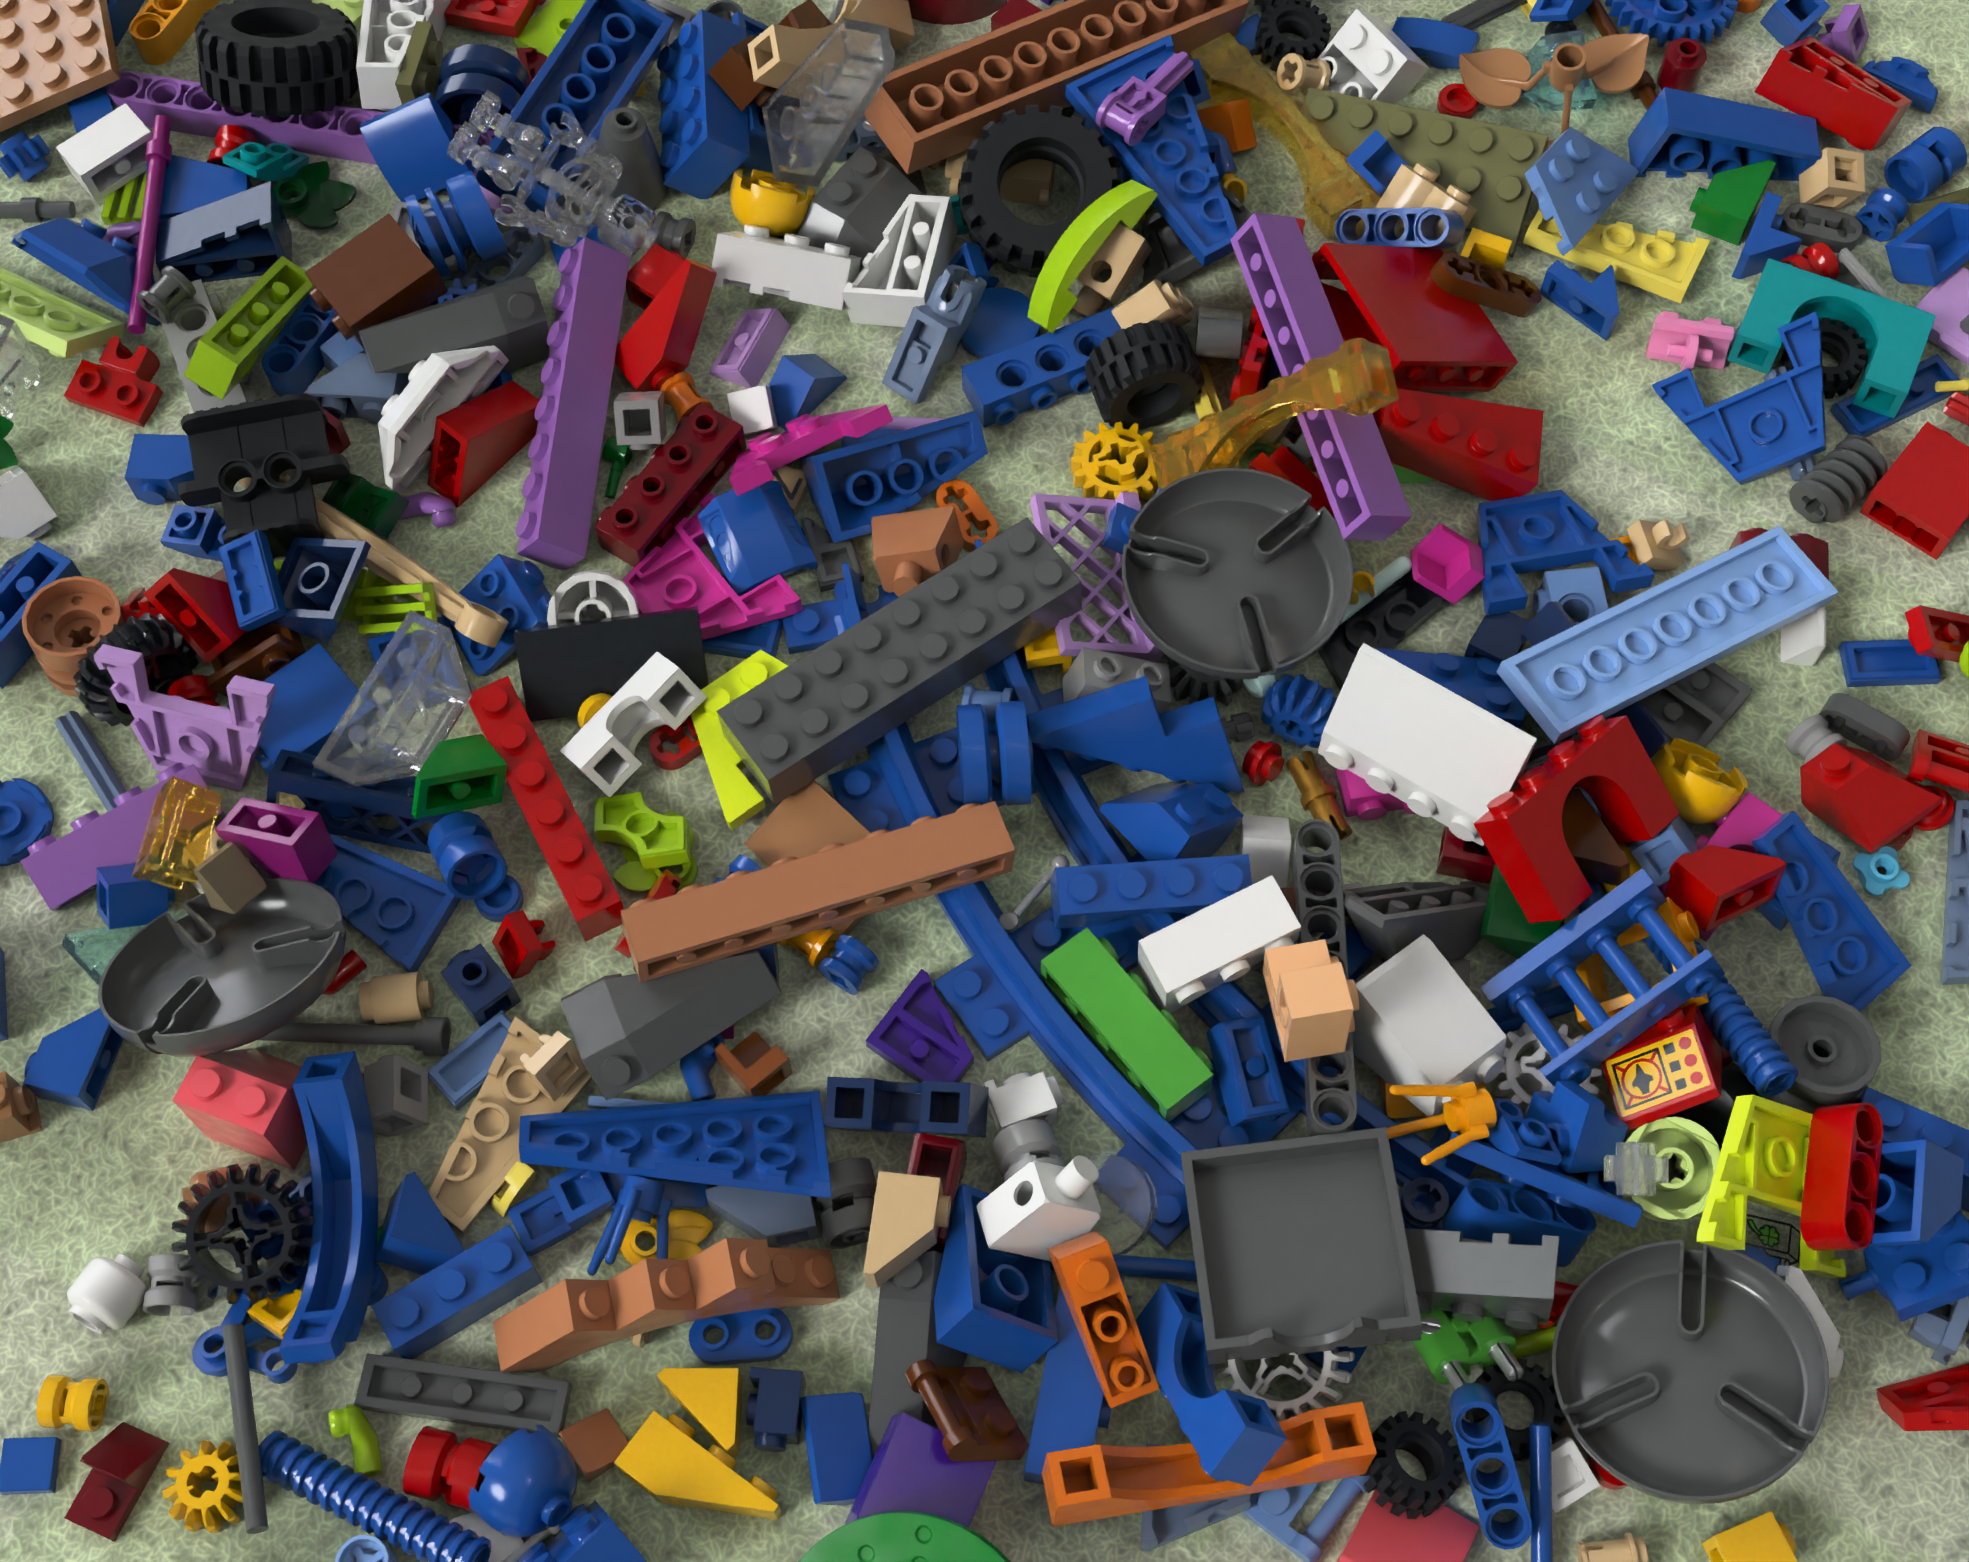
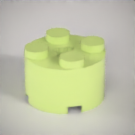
[1614,1117,1720,1223]

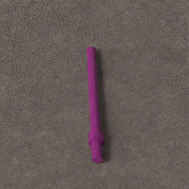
[127,115,173,334]

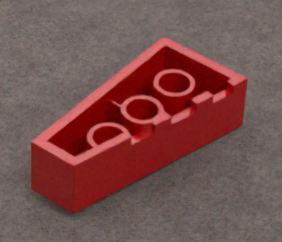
[1369,387,1544,501]

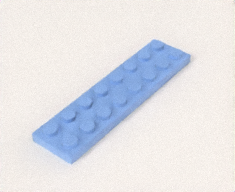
[1496,525,1838,744]

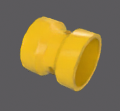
[36,1374,109,1432]

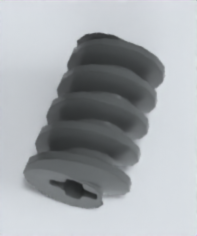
[1789,434,1888,523]

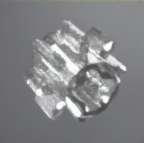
[1603,1142,1669,1197]

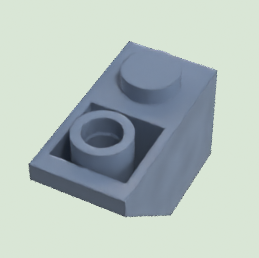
[307,353,409,424]
[705,1185,819,1247]

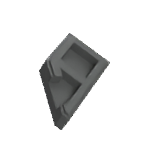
[801,517,864,592]

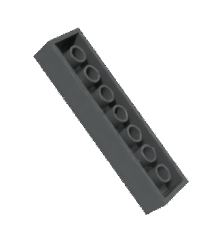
[717,517,1082,805]

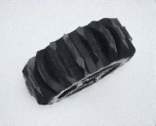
[73,612,199,726]
[172,1163,315,1304]

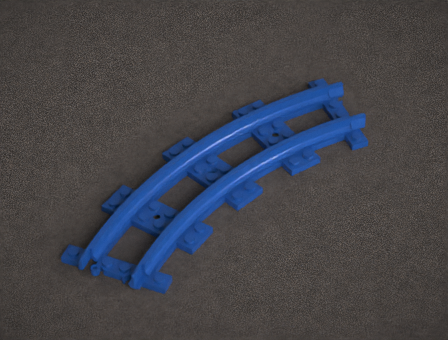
[782,539,1477,1374]

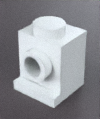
[984,1072,1063,1133]

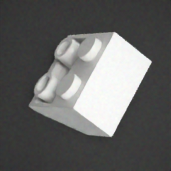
[1317,8,1429,104]

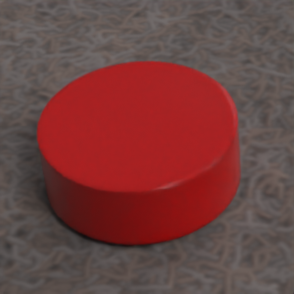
[1437,83,1479,119]

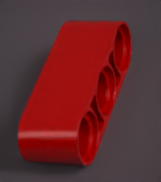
[1800,1102,1883,1251]

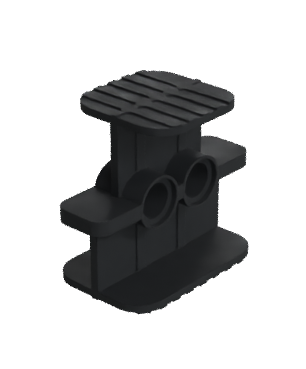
[178,393,351,559]

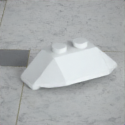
[378,345,509,496]

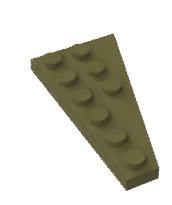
[1297,87,1549,258]

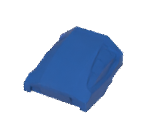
[697,481,818,596]

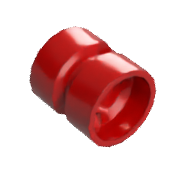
[403,1426,497,1513]

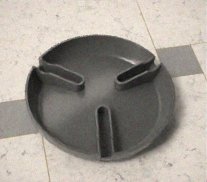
[1121,468,1353,679]
[98,878,346,1057]
[1552,1240,1830,1504]

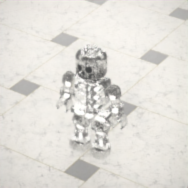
[447,90,660,258]

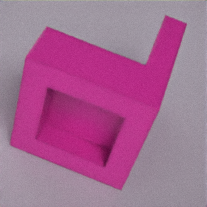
[1410,524,1485,604]

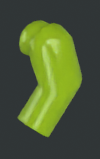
[328,1404,383,1478]

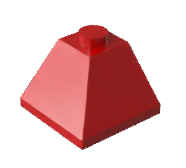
[1800,743,1943,853]

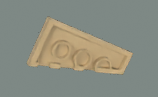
[428,1016,592,1235]

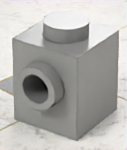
[613,391,667,450]

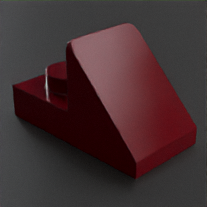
[64,1422,169,1542]

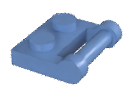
[1241,1475,1370,1562]

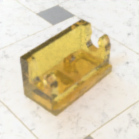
[132,776,223,889]

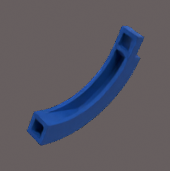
[279,1051,378,1364]

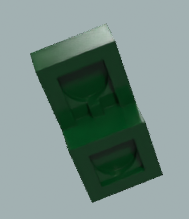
[322,474,410,539]

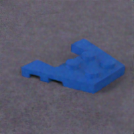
[1652,312,1826,485]
[1476,490,1655,615]

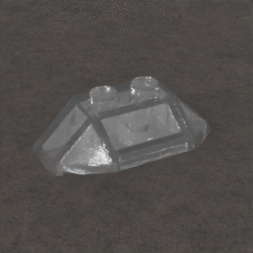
[312,610,472,787]

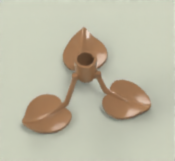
[1459,34,1649,149]

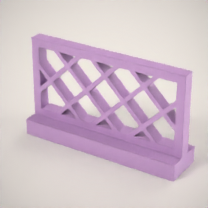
[1030,492,1165,663]

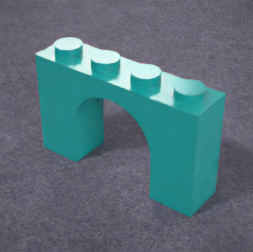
[1727,258,1936,419]

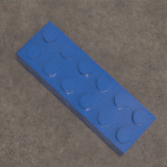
[476,0,674,226]

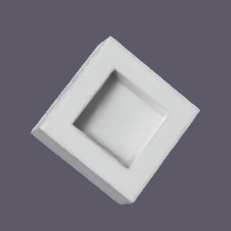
[1523,1436,1600,1514]

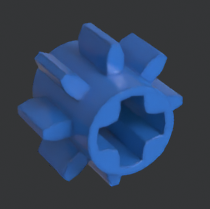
[0,130,51,183]

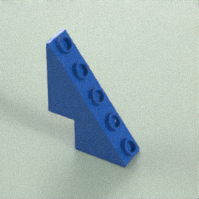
[1027,676,1244,794]

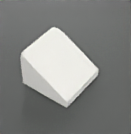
[727,385,778,435]
[1780,607,1826,667]

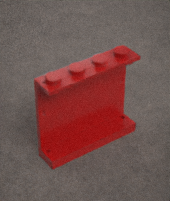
[1312,243,1518,392]

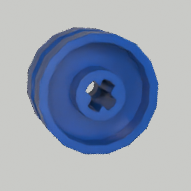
[956,701,1033,806]

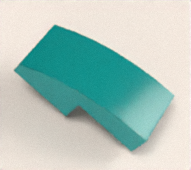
[223,141,309,182]

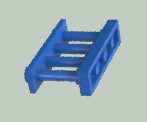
[1480,868,1725,1087]

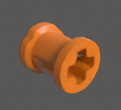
[660,372,714,423]

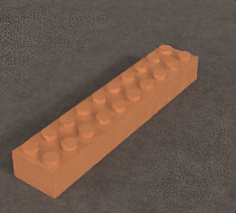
[863,0,1249,175]

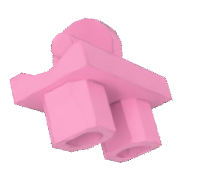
[1646,311,1734,371]

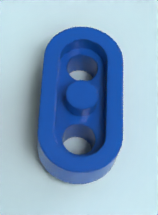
[689,1308,793,1365]

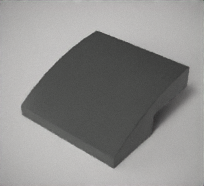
[1639,663,1753,748]

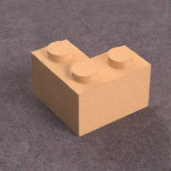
[1263,939,1359,1062]

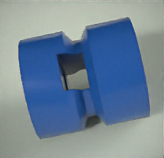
[1884,127,1967,203]
[427,811,507,900]

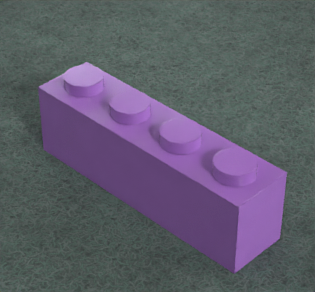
[20,762,226,911]

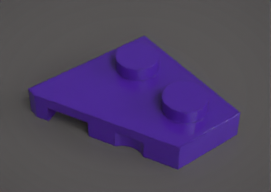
[866,969,974,1083]

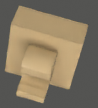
[1627,519,1690,571]
[520,1031,587,1102]

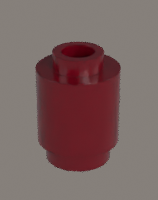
[1657,38,1707,92]

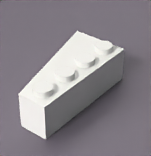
[356,0,451,111]

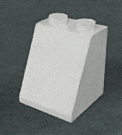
[1352,934,1507,1117]

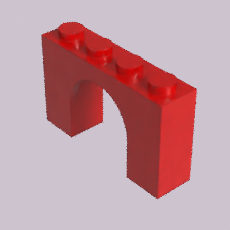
[1474,715,1680,923]

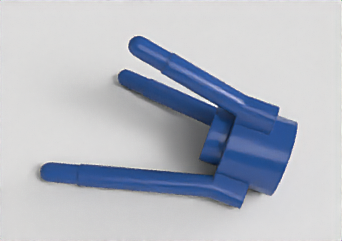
[587,1175,673,1276]

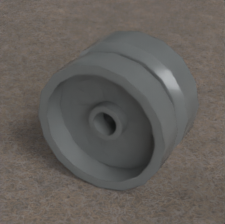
[1764,995,1881,1114]

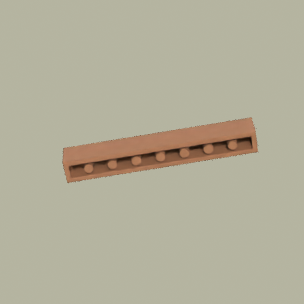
[620,801,1015,983]

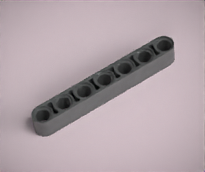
[1292,819,1357,1136]

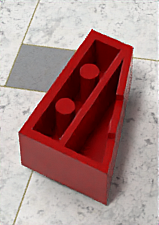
[1755,36,1913,151]

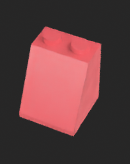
[172,1048,308,1170]

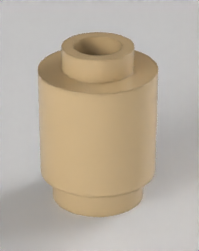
[358,971,434,1025]

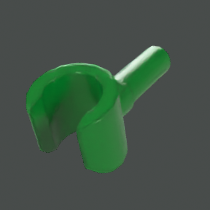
[602,437,633,499]

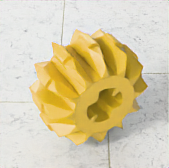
[161,1440,243,1534]

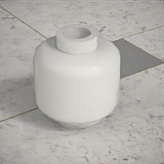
[67,1254,147,1334]

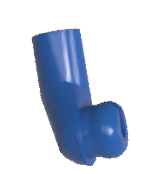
[680,1034,725,1101]

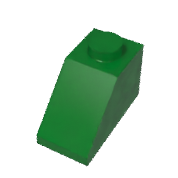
[1689,160,1777,246]
[412,734,508,819]

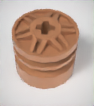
[22,576,126,697]

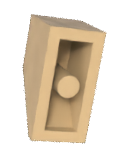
[863,1171,951,1288]

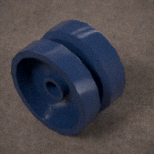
[435,44,530,131]

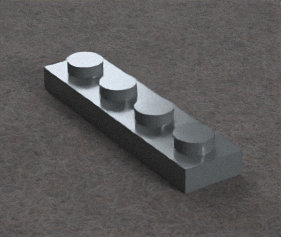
[354,1353,572,1438]

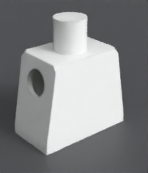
[976,1155,1101,1262]

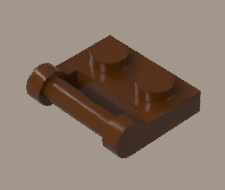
[905,1359,1029,1462]

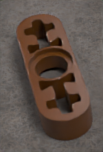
[1430,252,1542,318]

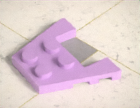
[94,644,276,791]

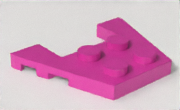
[729,404,893,496]
[622,493,803,640]

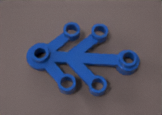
[192,1247,389,1384]

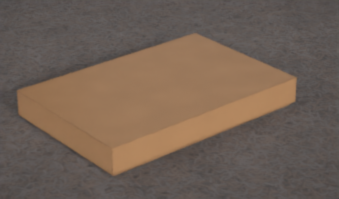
[744,780,871,936]

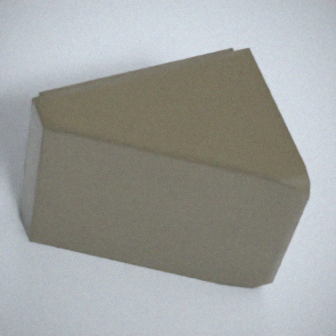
[194,842,267,914]

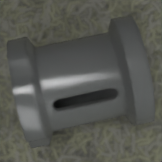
[136,265,196,324]

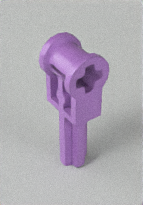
[1095,51,1194,146]

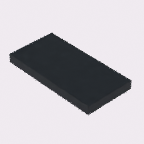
[513,606,709,722]

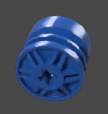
[404,170,509,280]

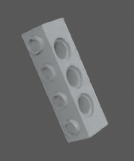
[162,279,257,413]

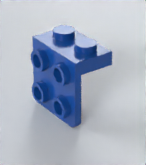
[442,554,552,676]

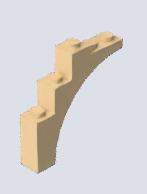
[747,0,915,105]

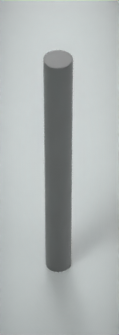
[222,1324,269,1534]

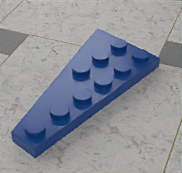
[1065,35,1238,267]
[519,1091,831,1198]

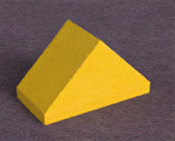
[657,1368,743,1459]

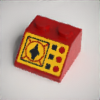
[1602,1003,1722,1131]

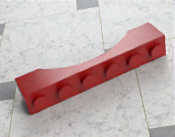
[465,676,624,942]

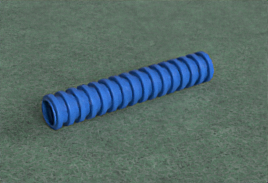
[1642,936,1798,1098]
[259,1430,491,1562]

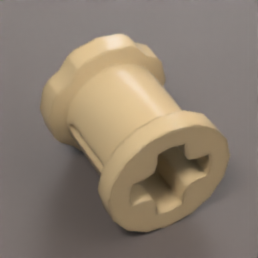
[1277,53,1331,93]

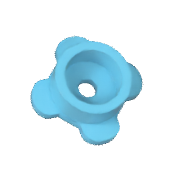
[1852,846,1910,897]

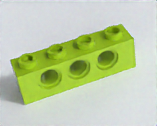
[184,256,314,400]

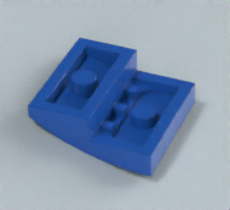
[360,92,475,202]

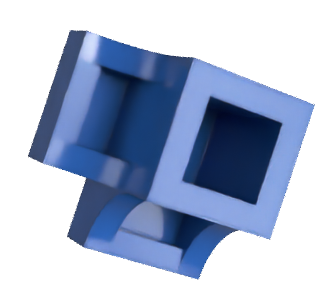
[1525,1080,1628,1173]

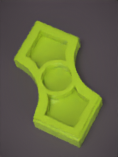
[594,791,690,870]

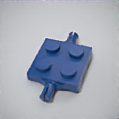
[1838,1210,1969,1322]

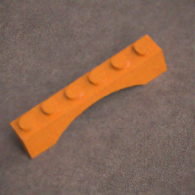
[1042,1401,1377,1527]

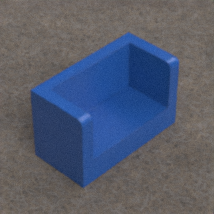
[1885,202,1969,287]

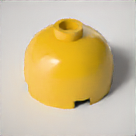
[730,169,816,238]
[1652,738,1748,824]

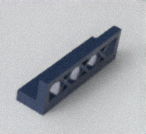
[266,749,463,854]

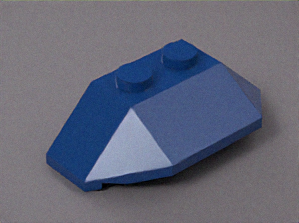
[11,217,161,326]

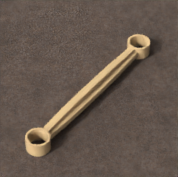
[238,472,509,648]

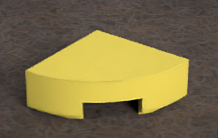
[490,1161,537,1218]

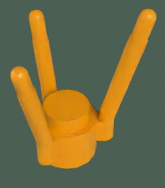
[1387,1081,1497,1166]

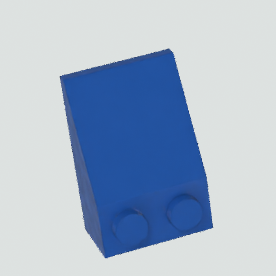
[934,1183,1059,1373]

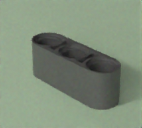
[1195,306,1243,360]

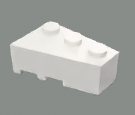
[842,194,957,327]
[712,224,861,310]
[1138,875,1301,1014]

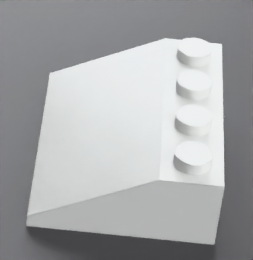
[1318,643,1537,847]

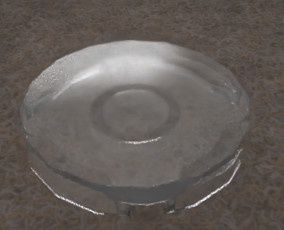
[1087,1153,1158,1255]

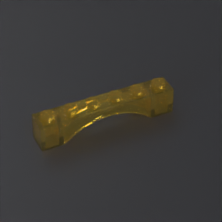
[1189,32,1372,239]
[1151,338,1399,488]

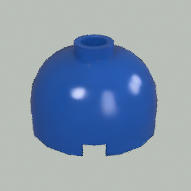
[469,1425,578,1537]

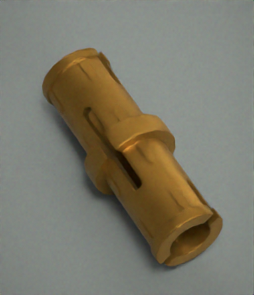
[1286,751,1352,840]

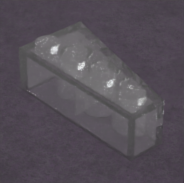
[762,18,895,187]

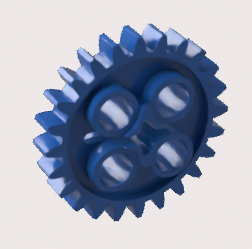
[1605,0,1738,47]

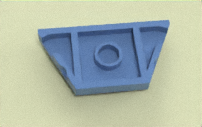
[1525,127,1639,256]

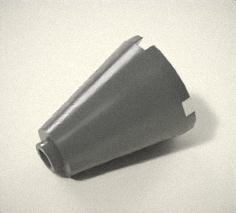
[586,107,668,220]

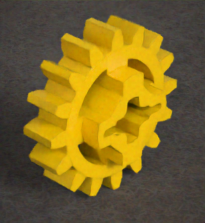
[1070,421,1166,501]

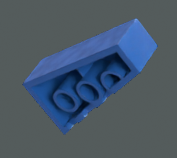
[1628,87,1821,181]

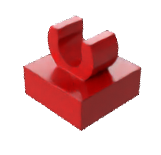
[492,910,556,980]

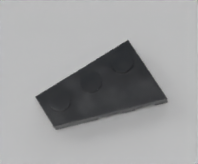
[1318,568,1443,691]

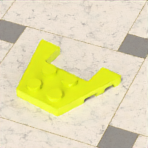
[690,649,788,831]
[1696,1095,1846,1278]

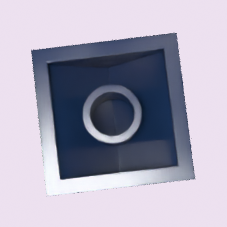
[271,537,371,645]

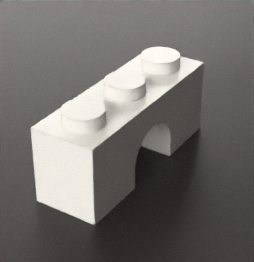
[560,652,707,798]

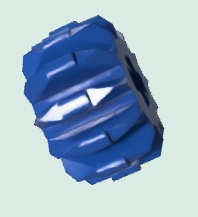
[1261,674,1337,748]

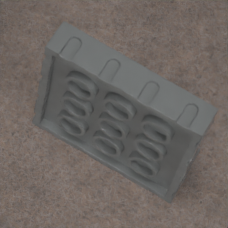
[1180,1127,1422,1365]

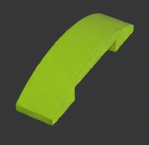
[1027,180,1158,334]

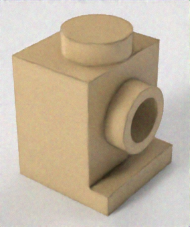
[1799,147,1865,210]

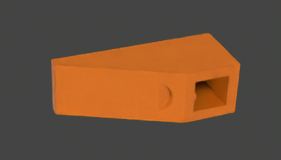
[1047,1231,1159,1409]

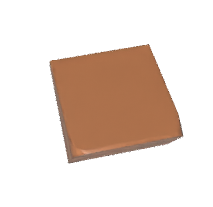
[559,1408,629,1482]

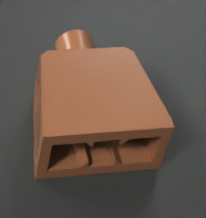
[871,506,964,597]

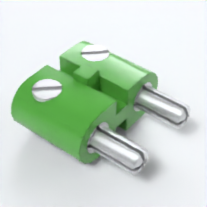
[1411,1308,1524,1390]

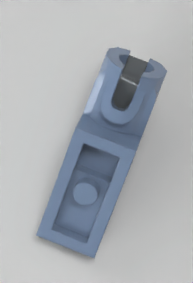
[882,264,987,404]

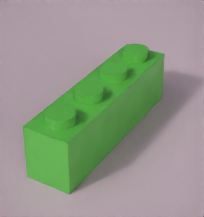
[1040,927,1214,1123]

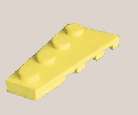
[1523,208,1711,304]

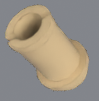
[1576,1532,1649,1562]

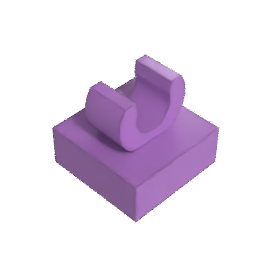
[1817,4,1869,63]

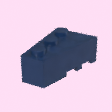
[156,181,292,282]

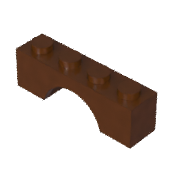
[708,0,832,112]

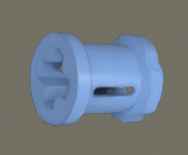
[961,682,1013,723]

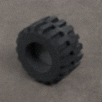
[1085,320,1205,430]

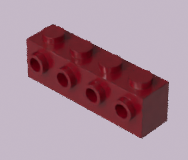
[595,402,747,567]

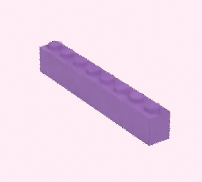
[1230,212,1412,541]
[516,237,630,570]

